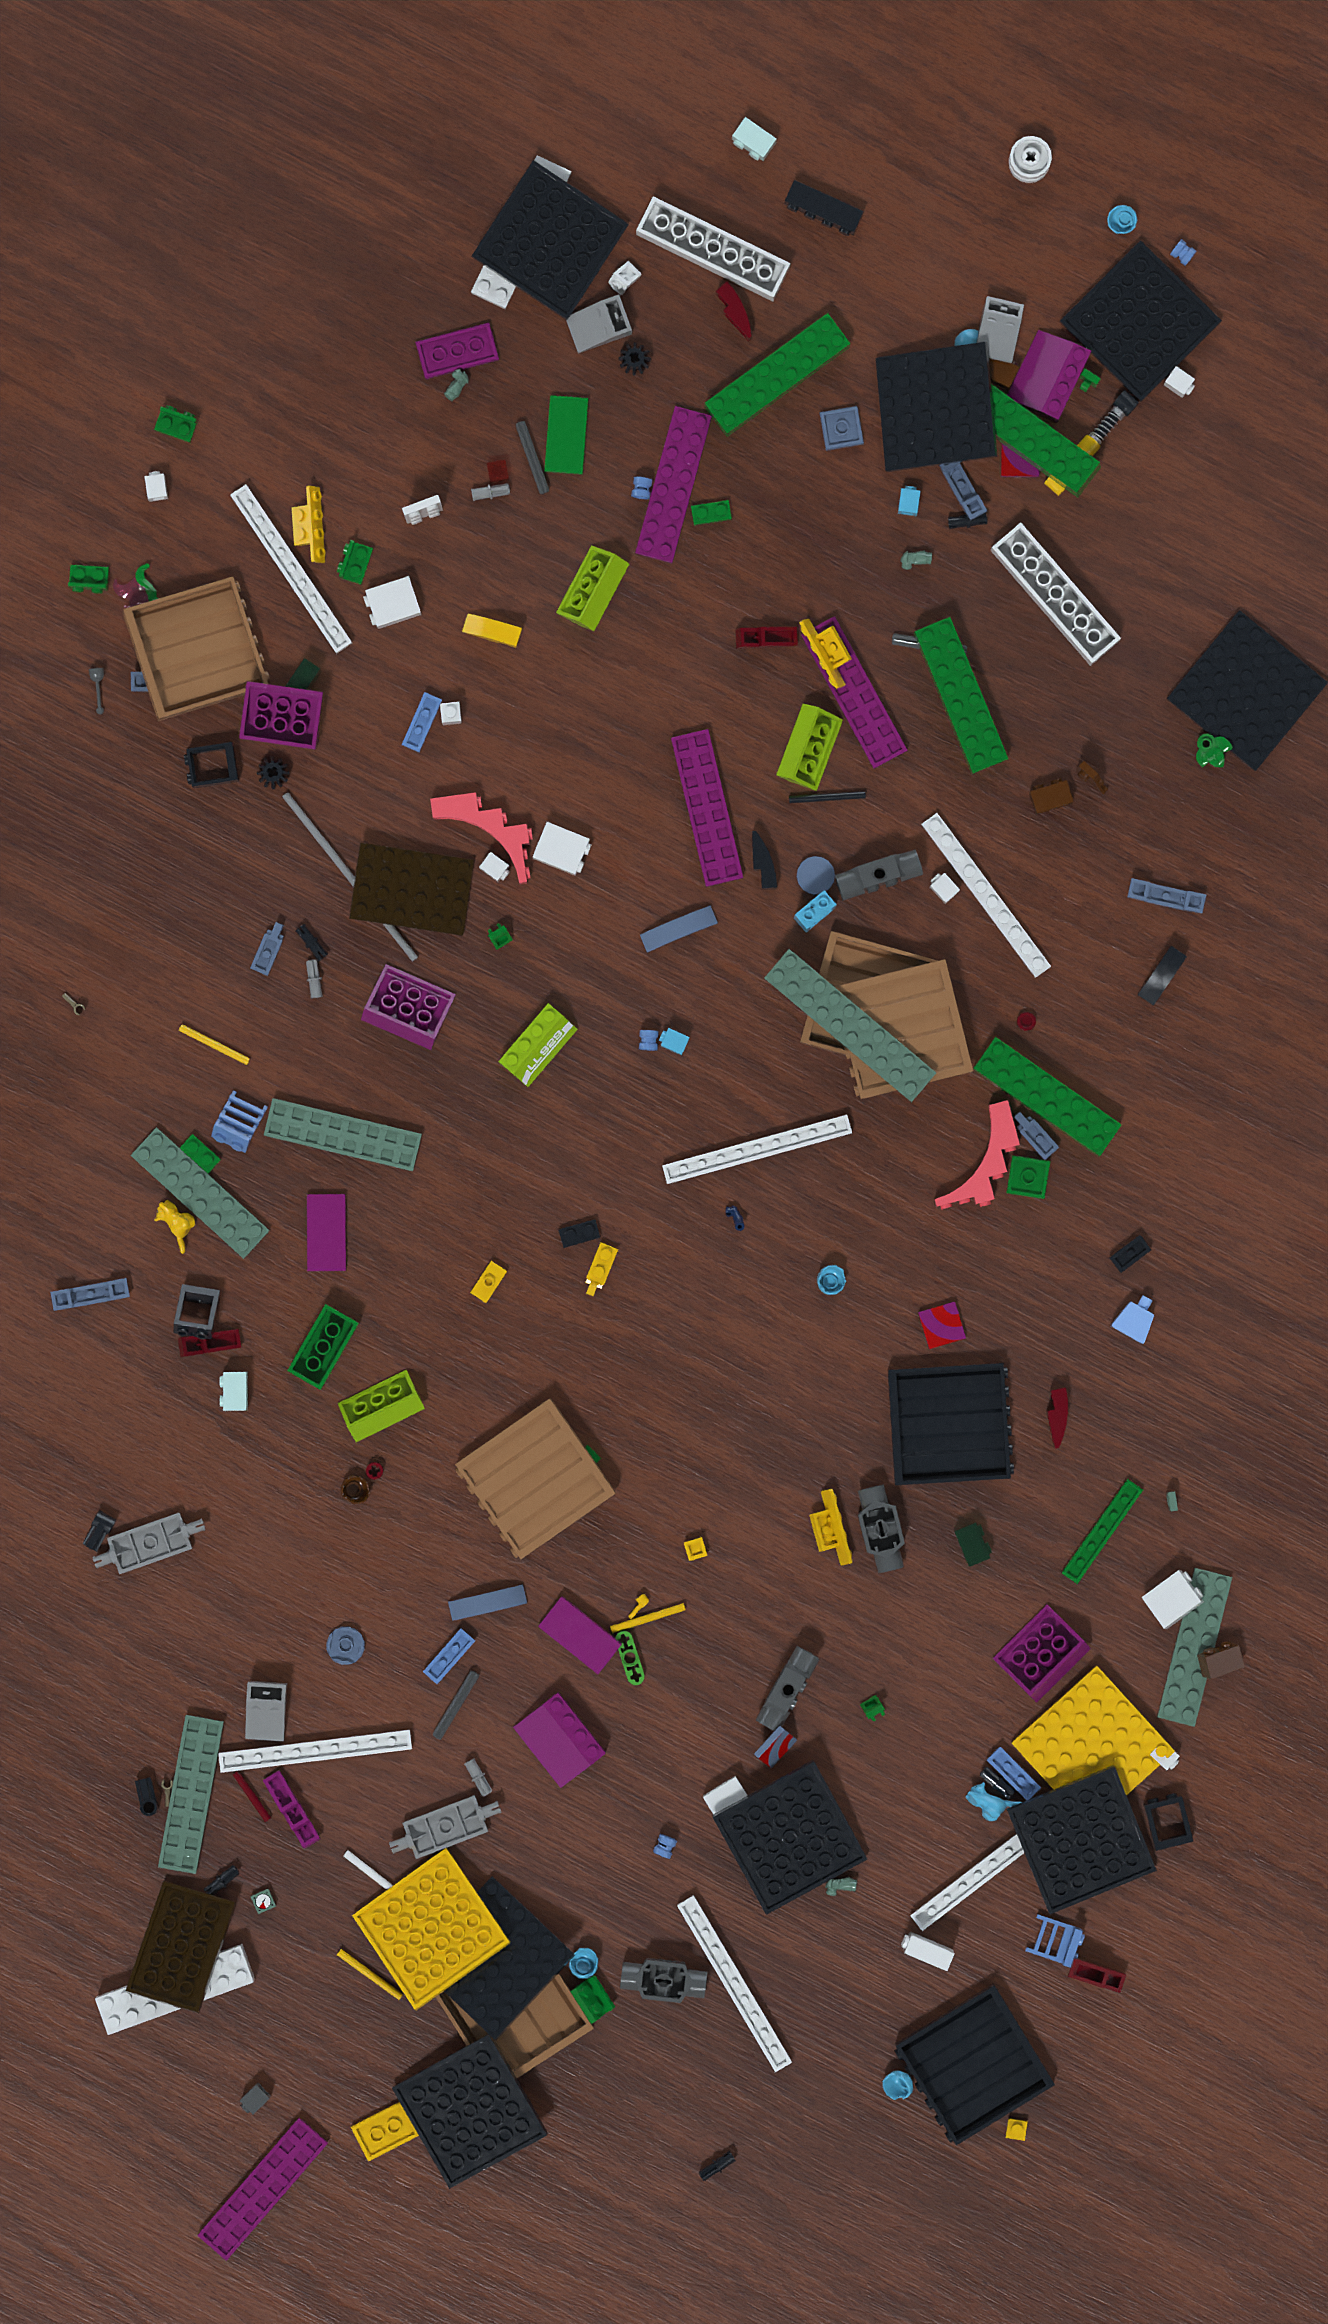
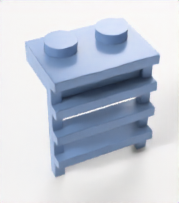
[211,1090,268,1153]
[1025,1914,1085,1967]

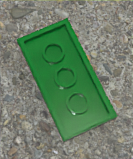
[544,395,588,475]

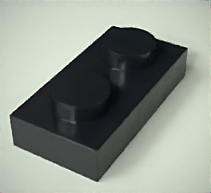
[559,1219,600,1248]
[1109,1235,1151,1273]

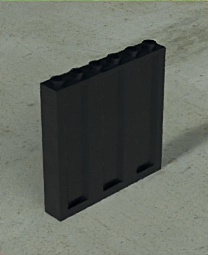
[888,1363,1014,1485]
[894,1983,1055,2146]

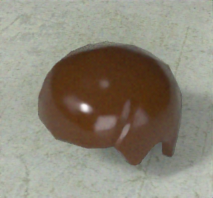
[341,1475,371,1505]

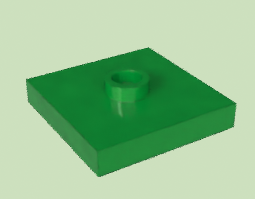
[1006,1155,1050,1199]

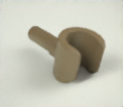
[62,993,85,1015]
[161,1780,173,1807]

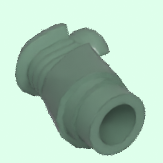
[444,369,469,401]
[900,550,932,570]
[825,1877,857,1896]

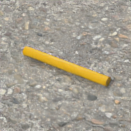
[179,1024,250,1065]
[610,1603,686,1634]
[337,1949,403,2000]

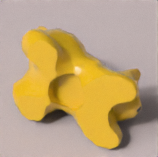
[154,1200,195,1254]

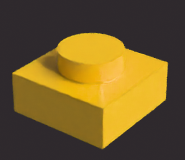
[684,1537,707,1561]
[1005,2118,1028,2141]

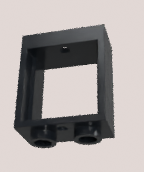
[184,742,239,789]
[174,1284,220,1339]
[1143,1793,1194,1851]

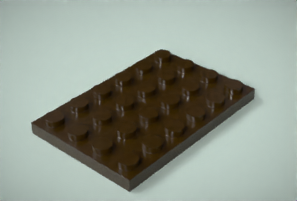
[349,843,474,936]
[125,1881,236,2014]

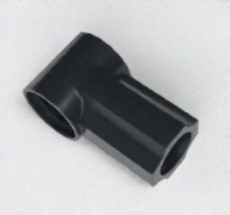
[83,1511,116,1552]
[135,1777,159,1816]

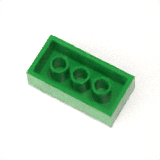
[287,1304,360,1390]

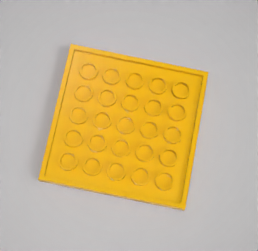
[1011,1665,1175,1795]
[352,1848,511,2011]

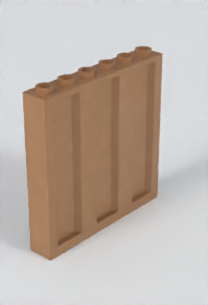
[123,577,270,721]
[800,931,938,1055]
[835,959,973,1099]
[455,1398,616,1559]
[436,1972,594,2078]

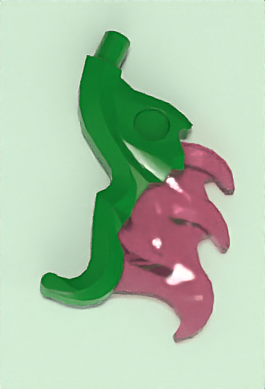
[113,563,159,609]

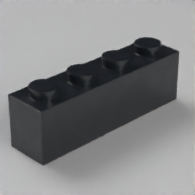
[784,180,864,236]

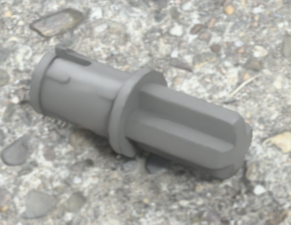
[471,483,510,501]
[306,960,323,998]
[464,1758,492,1796]

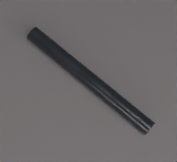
[789,791,866,803]

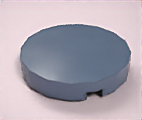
[797,856,835,895]
[327,1627,365,1665]

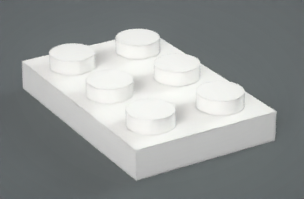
[402,495,443,525]

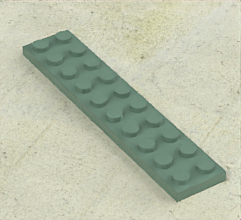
[764,949,936,1103]

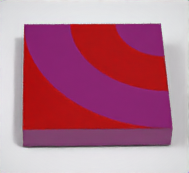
[1001,443,1039,477]
[918,1302,966,1349]

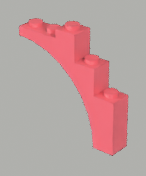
[430,792,533,884]
[934,1100,1020,1210]

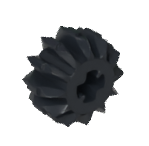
[618,342,651,376]
[257,757,290,790]

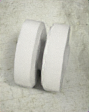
[1008,136,1052,183]

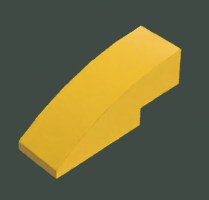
[462,614,522,648]

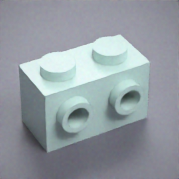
[732,117,777,161]
[220,1372,248,1411]

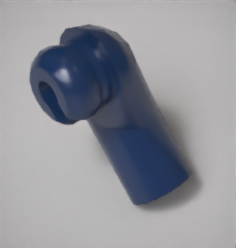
[725,1206,745,1231]

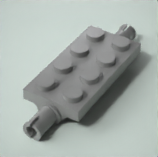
[93,1512,206,1574]
[389,1795,502,1859]

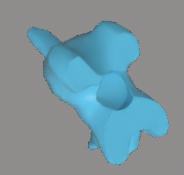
[965,1782,1022,1821]

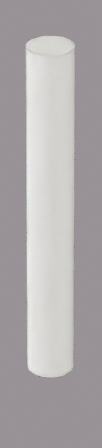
[344,1850,393,1890]

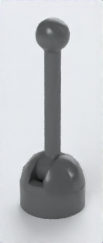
[89,668,104,714]

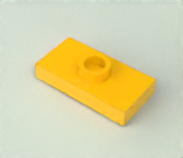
[470,1261,507,1303]

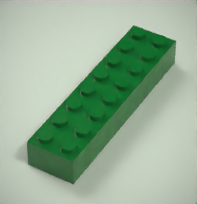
[704,313,850,437]
[991,384,1101,498]
[913,617,1008,775]
[973,1037,1122,1157]

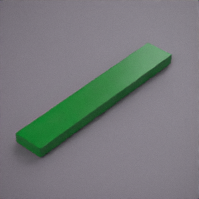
[1062,1479,1143,1584]

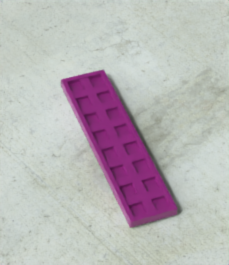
[635,406,712,564]
[801,616,908,769]
[671,729,743,887]
[197,2117,328,2261]

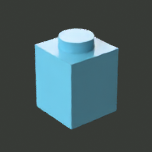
[898,486,920,516]
[659,1028,690,1056]

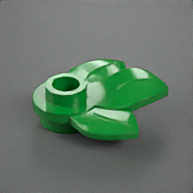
[1196,733,1233,768]

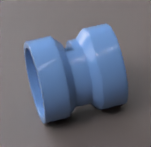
[1170,239,1197,266]
[631,477,653,500]
[639,1030,659,1051]
[653,1834,677,1859]

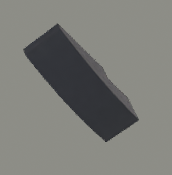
[752,831,777,890]
[1138,946,1187,1006]

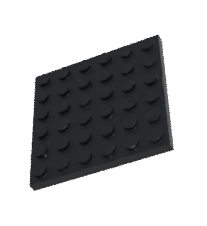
[471,160,629,320]
[1060,240,1222,403]
[876,342,997,472]
[1166,610,1328,771]
[712,1760,867,1915]
[1007,1765,1157,1914]
[444,1876,575,2041]
[392,2034,548,2189]

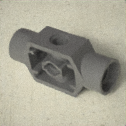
[835,849,923,900]
[857,1484,905,1573]
[755,1646,820,1731]
[620,1958,707,2003]

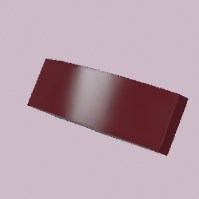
[716,281,752,342]
[735,627,798,649]
[178,1329,241,1357]
[1046,1387,1068,1449]
[1068,1958,1126,1993]

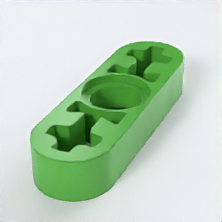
[616,1631,645,1685]

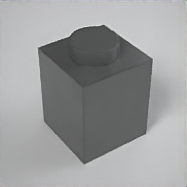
[240,2082,271,2114]

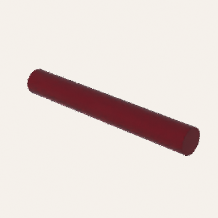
[233,1770,271,1822]

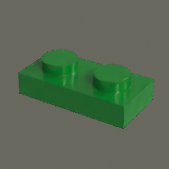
[691,500,732,526]
[180,1134,221,1174]

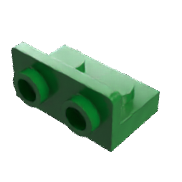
[154,405,198,443]
[337,540,373,585]
[68,565,109,594]
[570,1975,615,2024]

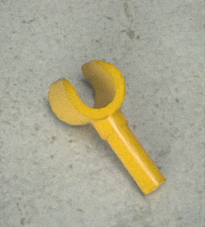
[628,1594,649,1619]

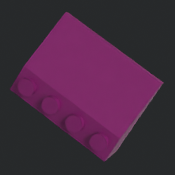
[1007,330,1091,423]
[239,681,323,749]
[361,964,456,1050]
[993,1605,1091,1703]
[513,1692,606,1788]

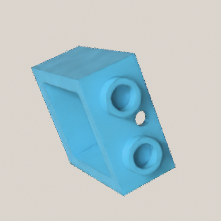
[794,890,837,933]

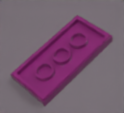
[415,323,499,380]
[307,1194,346,1271]
[538,1596,622,1674]

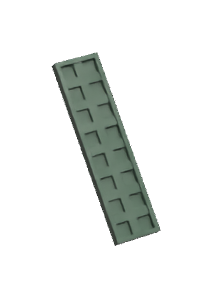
[264,1098,422,1171]
[130,1127,270,1259]
[1157,1568,1232,1727]
[158,1715,224,1874]

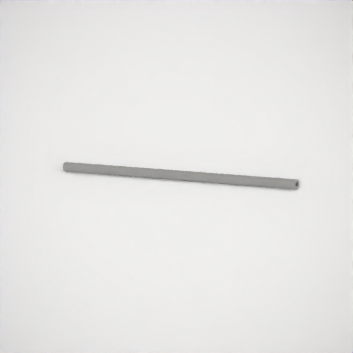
[282,792,418,962]

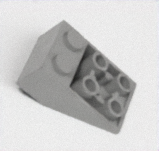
[566,295,632,353]
[976,296,1024,363]
[245,1681,288,1741]

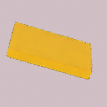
[351,2102,419,2162]

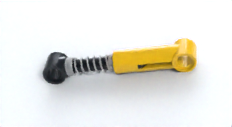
[1044,390,1139,496]

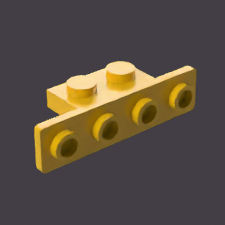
[292,486,325,563]
[799,619,852,689]
[809,1489,852,1566]

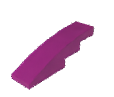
[263,1771,321,1849]

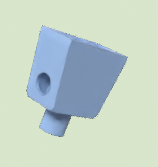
[1111,1295,1154,1344]

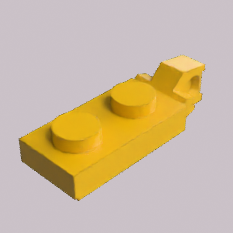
[585,1242,618,1296]

